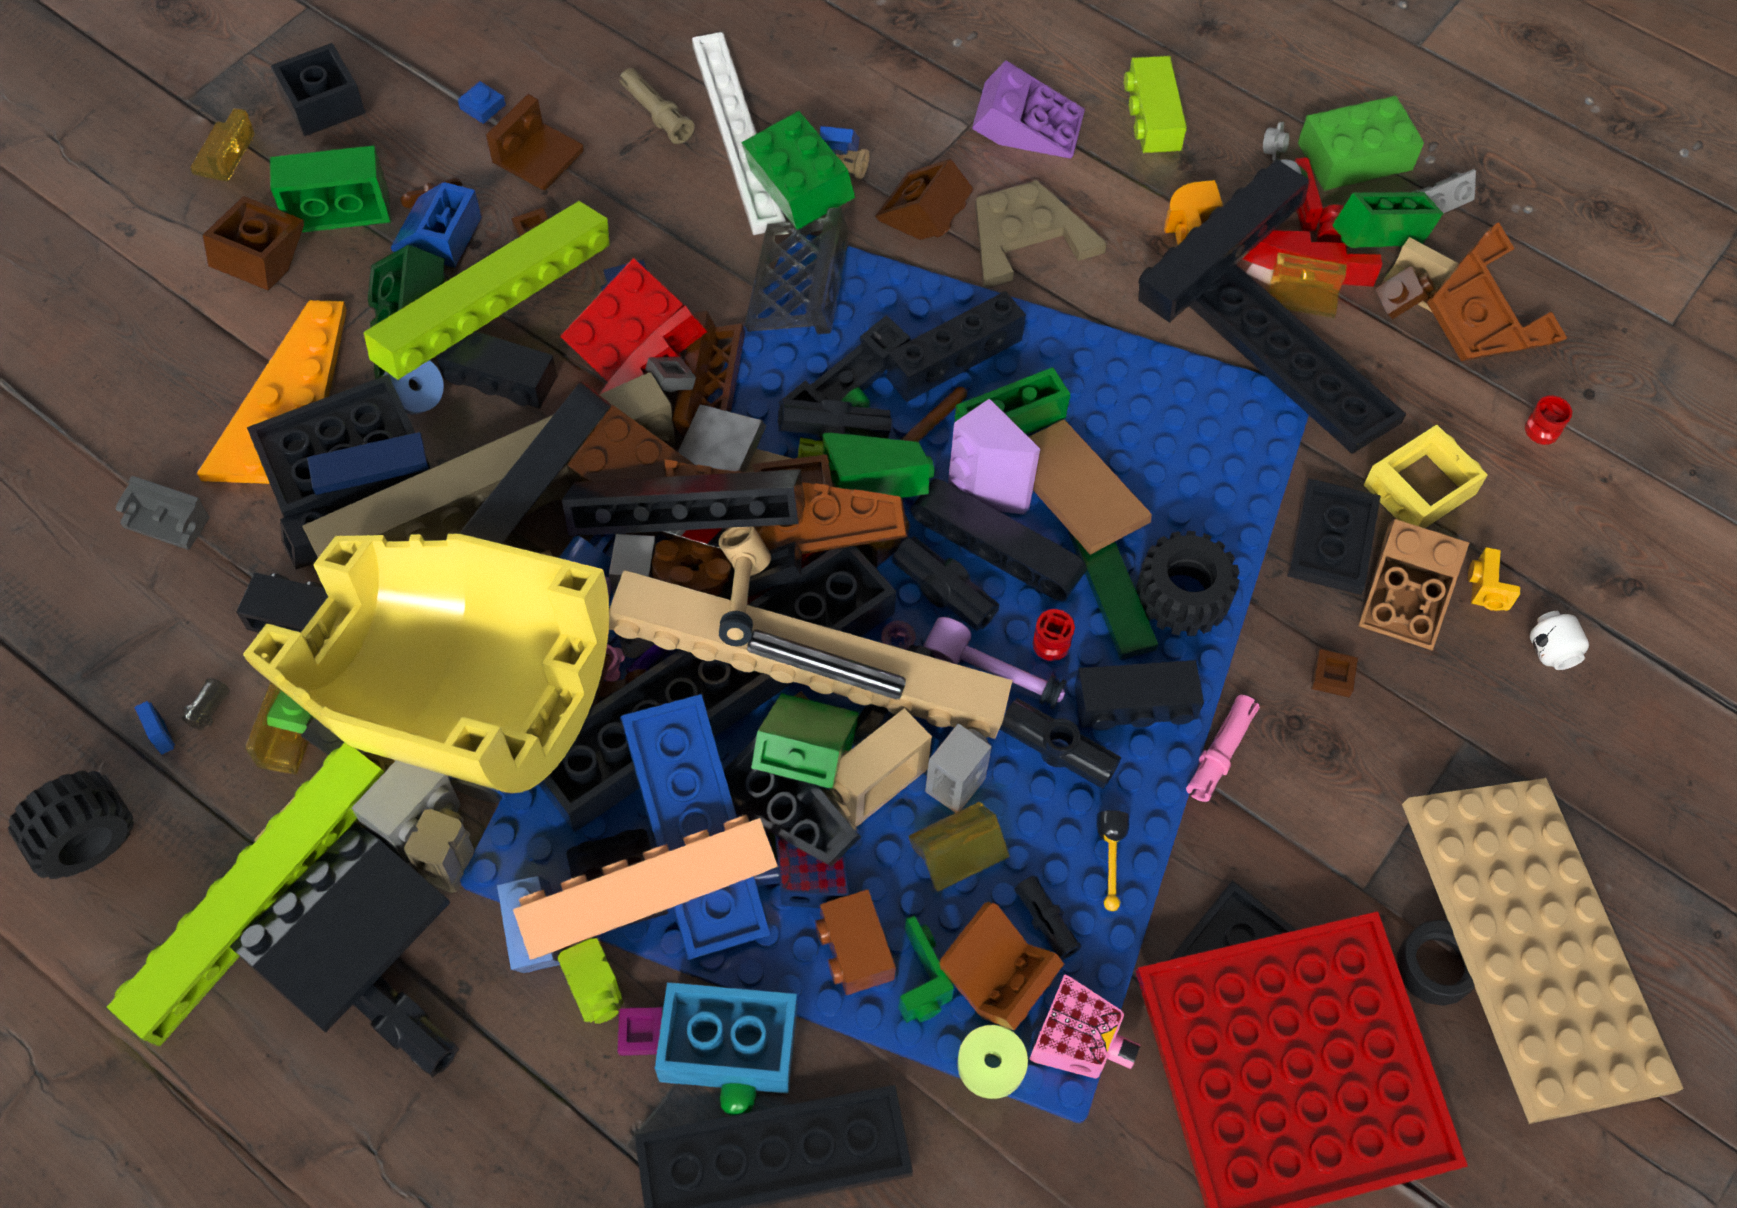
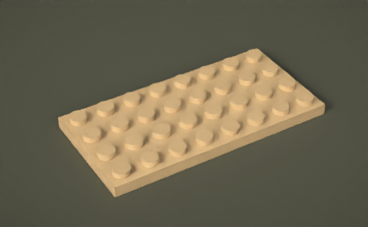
[1402,778,1684,1124]

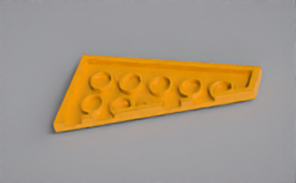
[197,300,347,484]

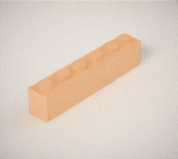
[513,815,778,960]

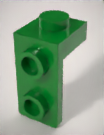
[898,915,954,1023]

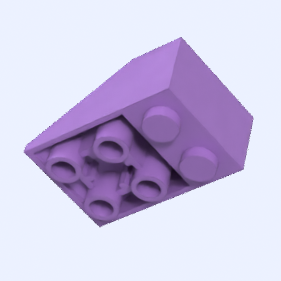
[972,60,1085,159]

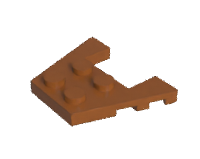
[1427,222,1567,362]

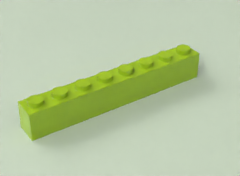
[364,201,610,380]
[106,743,385,1046]

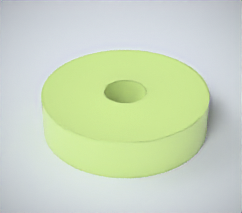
[957,1025,1028,1099]

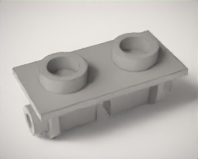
[1412,169,1476,213]

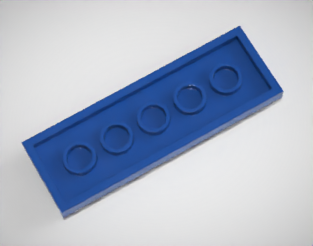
[621,694,770,960]

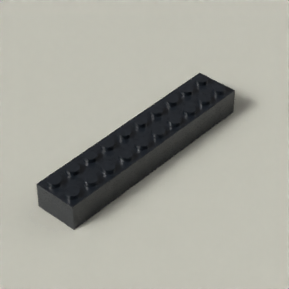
[538,546,896,833]

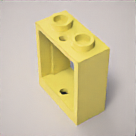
[1364,425,1488,528]

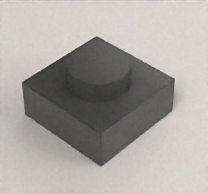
[645,357,696,392]

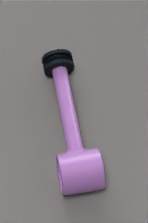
[923,617,1066,710]

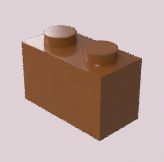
[815,889,896,996]

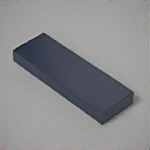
[307,432,429,495]

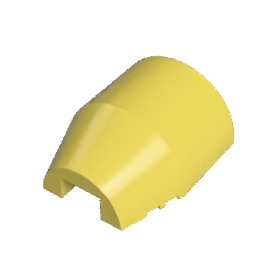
[243,534,609,793]

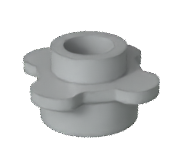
[1263,122,1289,162]

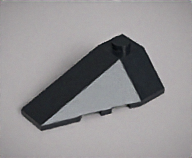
[723,737,862,867]

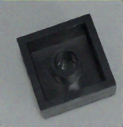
[270,43,366,137]

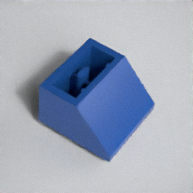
[391,182,482,268]

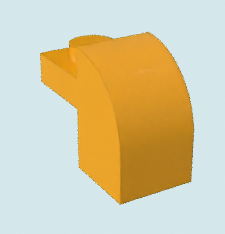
[1164,180,1223,245]

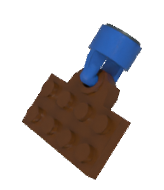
[559,405,695,578]

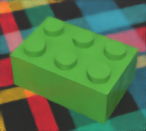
[1298,96,1424,191]

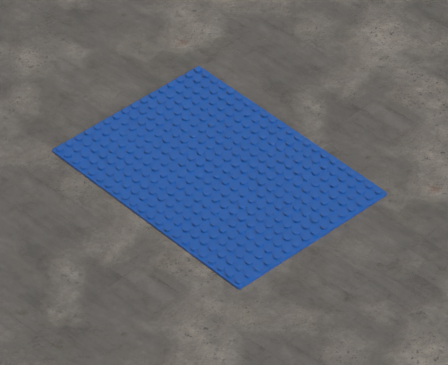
[460,231,1309,1123]

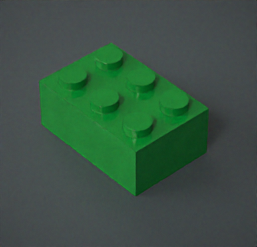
[741,111,855,230]
[270,145,391,233]

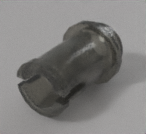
[182,678,230,731]

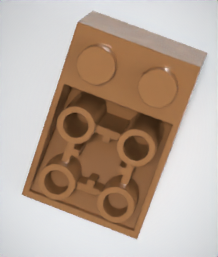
[1358,519,1469,651]

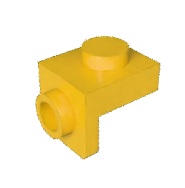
[1467,547,1520,611]

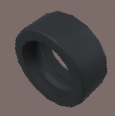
[1397,919,1475,1006]

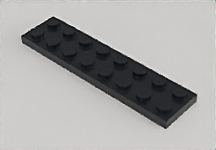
[1189,264,1406,454]

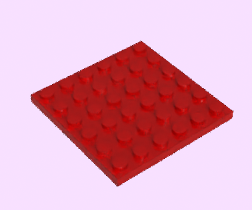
[1135,911,1468,1208]

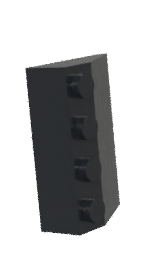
[247,375,431,518]
[230,822,451,1033]

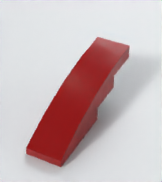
[1242,231,1382,287]
[600,305,707,394]

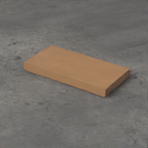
[1029,419,1152,555]

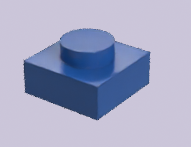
[458,81,506,124]
[819,126,860,155]

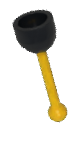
[1096,810,1129,911]

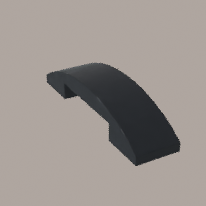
[778,315,910,406]

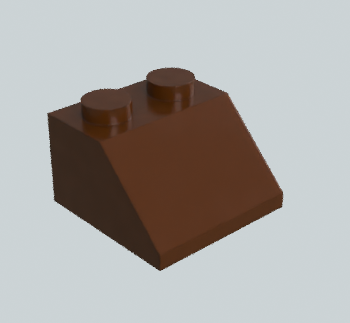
[875,158,974,240]
[203,196,304,291]

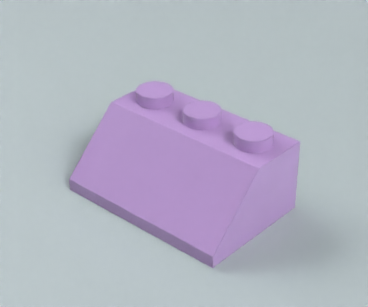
[948,399,1040,514]

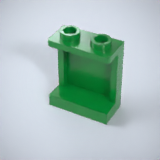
[751,693,859,789]

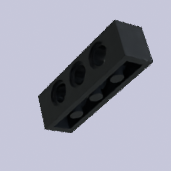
[887,291,1026,402]

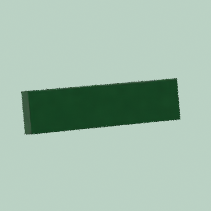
[1068,531,1158,660]

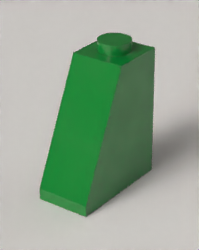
[823,433,934,498]

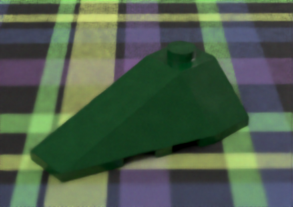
[368,245,445,379]

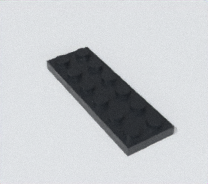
[635,1085,913,1208]

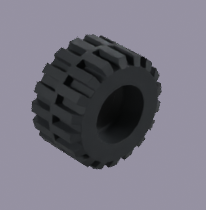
[1136,531,1240,636]
[8,770,134,879]

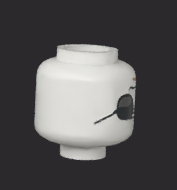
[1530,611,1589,670]

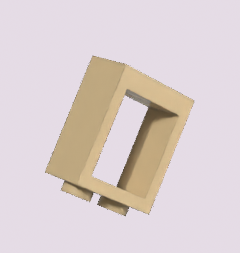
[829,708,932,828]

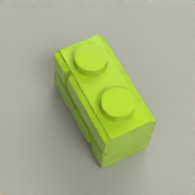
[557,938,624,1024]

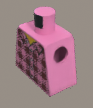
[1029,974,1141,1078]

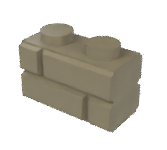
[404,808,475,893]

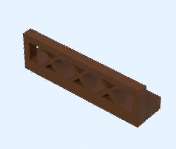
[672,311,746,440]

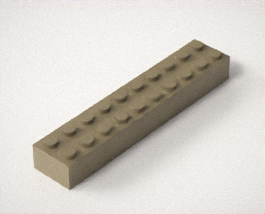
[302,372,676,558]

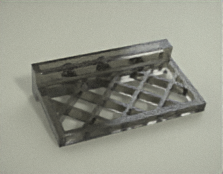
[745,207,850,334]

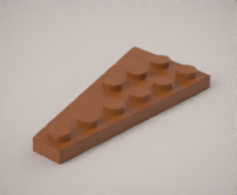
[664,459,908,571]

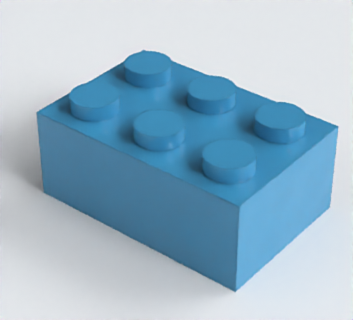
[655,982,797,1094]

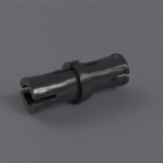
[1014,875,1082,960]

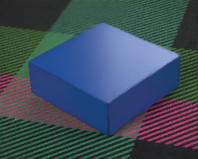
[134,701,175,755]

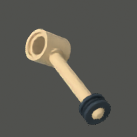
[719,526,771,646]

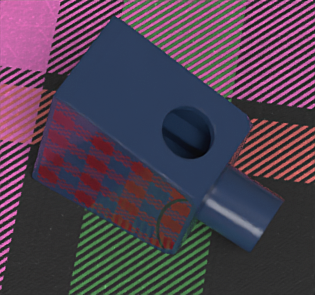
[754,837,849,908]

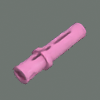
[1186,695,1260,802]

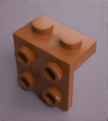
[940,902,1064,1031]

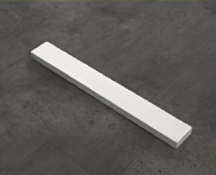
[692,32,786,235]

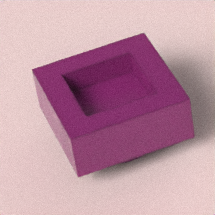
[618,1007,663,1056]

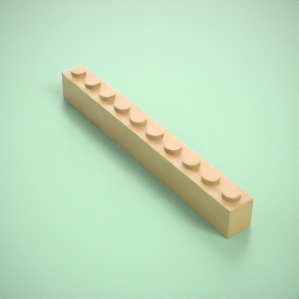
[609,570,1013,739]

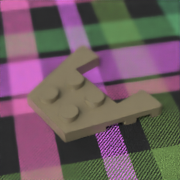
[975,180,1107,288]

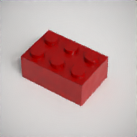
[560,258,685,382]

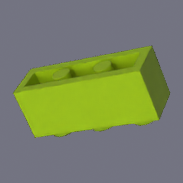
[1124,56,1187,153]

